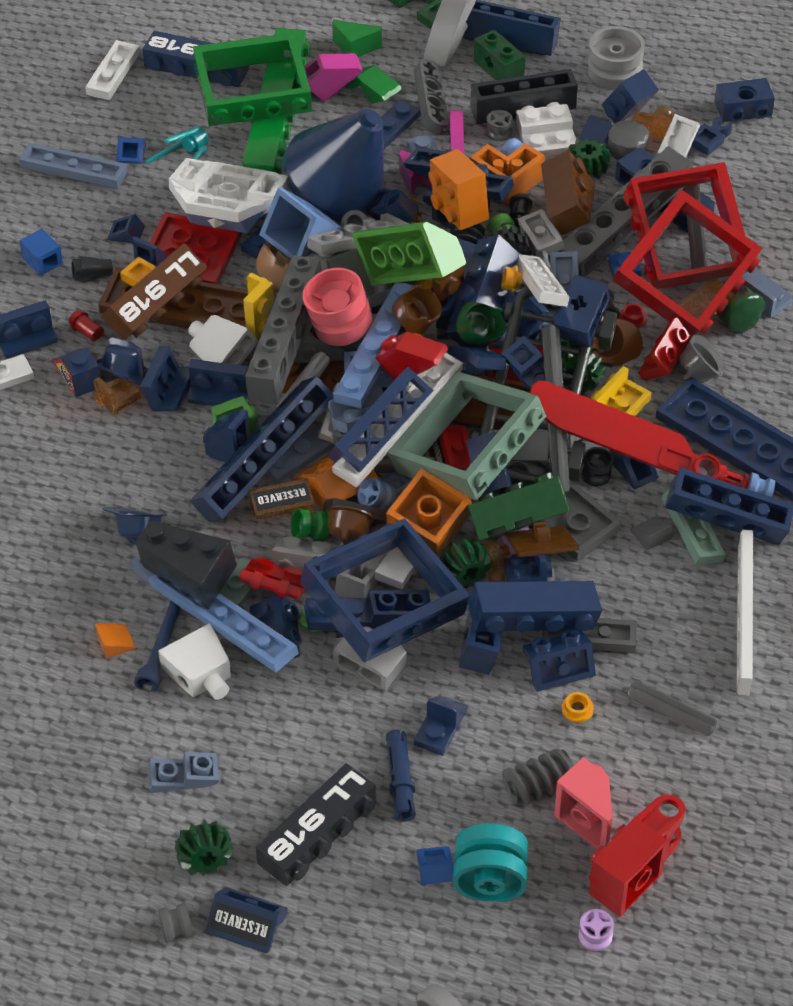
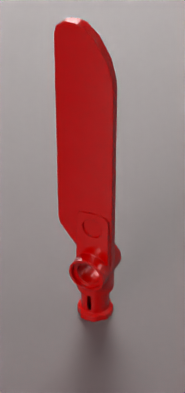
[529,381,750,489]

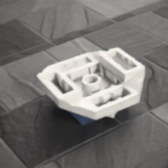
[169,158,289,233]

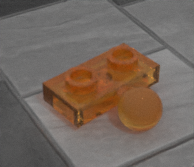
[631,105,674,139]

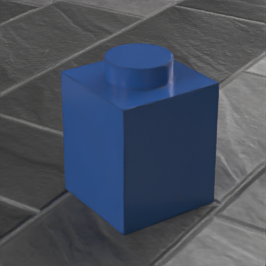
[19,229,63,276]

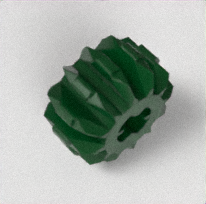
[568,137,610,179]
[439,538,491,589]
[175,819,233,877]

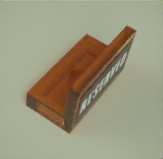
[249,478,315,519]

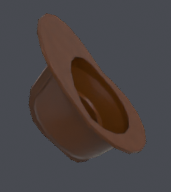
[592,316,643,365]
[326,505,377,545]

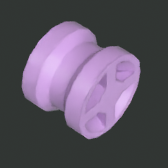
[578,909,614,951]

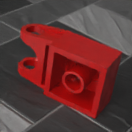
[588,794,686,917]

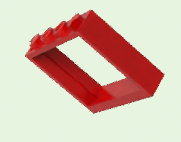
[624,162,748,289]
[613,189,763,337]

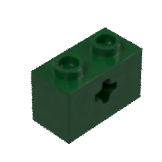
[473,30,525,80]

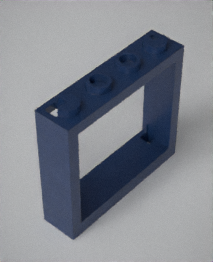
[300,518,470,663]

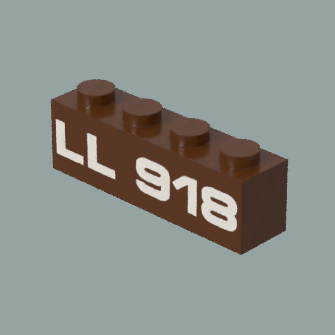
[101,243,207,340]

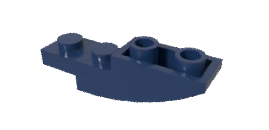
[304,590,431,638]

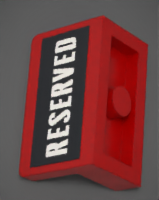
[428,424,471,471]

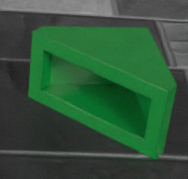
[332,20,382,57]

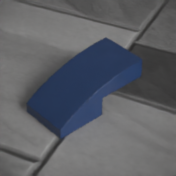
[502,335,545,391]

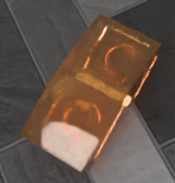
[677,278,734,319]

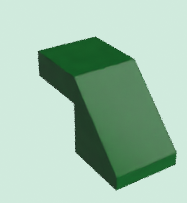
[345,65,402,104]

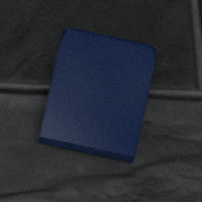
[578,115,613,144]
[107,214,145,244]
[132,236,167,267]

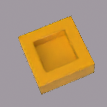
[120,257,156,287]

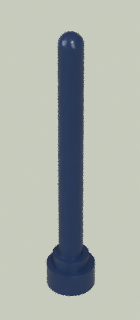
[134,601,181,691]

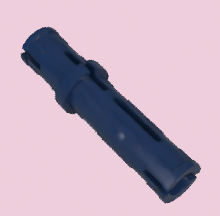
[386,729,416,822]

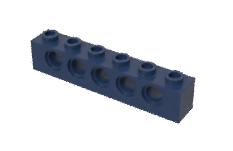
[189,376,334,522]

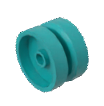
[453,823,528,902]

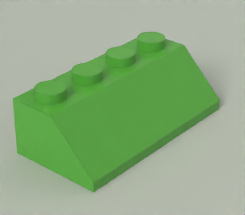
[351,221,467,285]

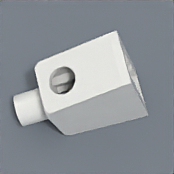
[188,315,259,365]
[158,623,231,700]

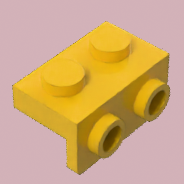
[243,273,274,340]
[590,366,652,416]

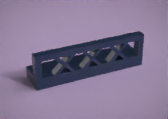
[327,366,434,473]

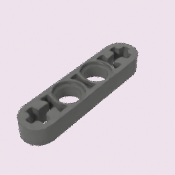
[414,59,449,135]

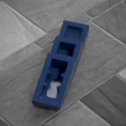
[404,148,514,201]
[446,346,506,374]

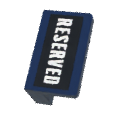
[206,887,288,953]

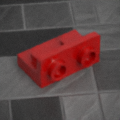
[638,317,691,380]

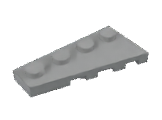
[307,213,409,257]

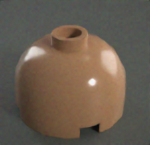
[256,241,291,293]

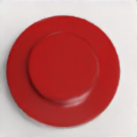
[619,303,647,329]

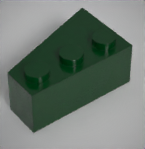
[468,473,572,540]

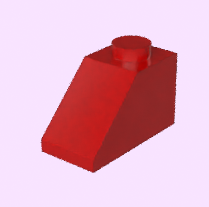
[375,332,448,381]

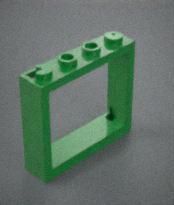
[193,32,312,126]

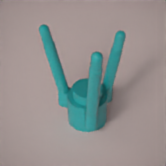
[145,126,209,164]

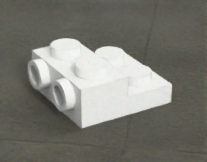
[516,102,576,156]

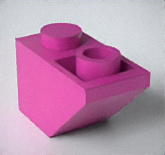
[304,53,363,102]

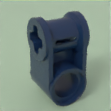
[368,188,419,223]

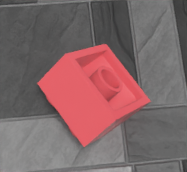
[554,757,613,849]

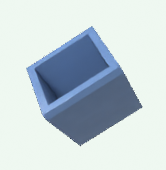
[259,187,344,259]

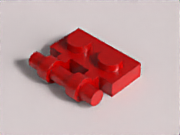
[239,558,305,599]

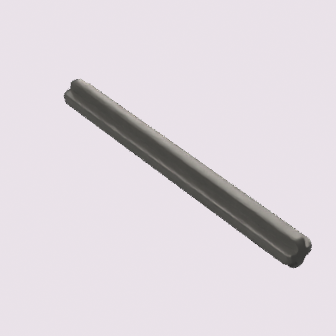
[542,325,570,493]

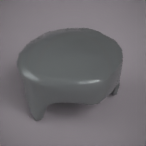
[608,120,649,160]

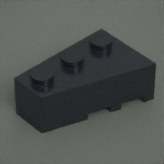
[135,521,237,610]

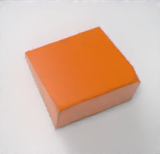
[95,623,136,659]

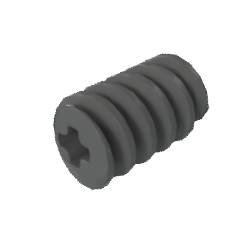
[502,749,574,805]

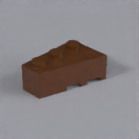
[541,150,595,235]

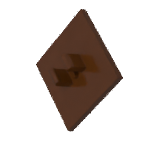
[505,522,579,557]

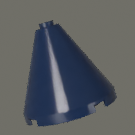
[282,109,384,221]

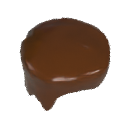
[392,284,442,335]

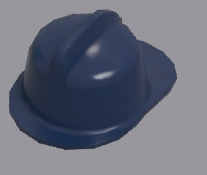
[96,337,148,385]
[102,507,167,545]

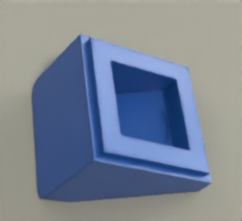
[116,137,146,164]
[416,846,454,885]

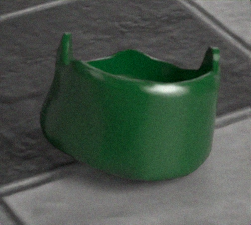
[716,287,765,333]
[456,302,506,347]

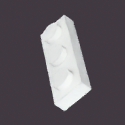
[85,40,140,100]

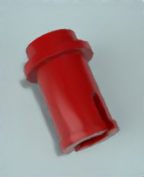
[69,310,104,342]

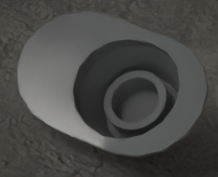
[679,334,724,383]

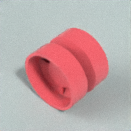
[303,268,373,346]

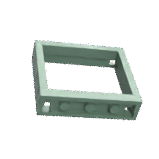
[387,371,547,500]

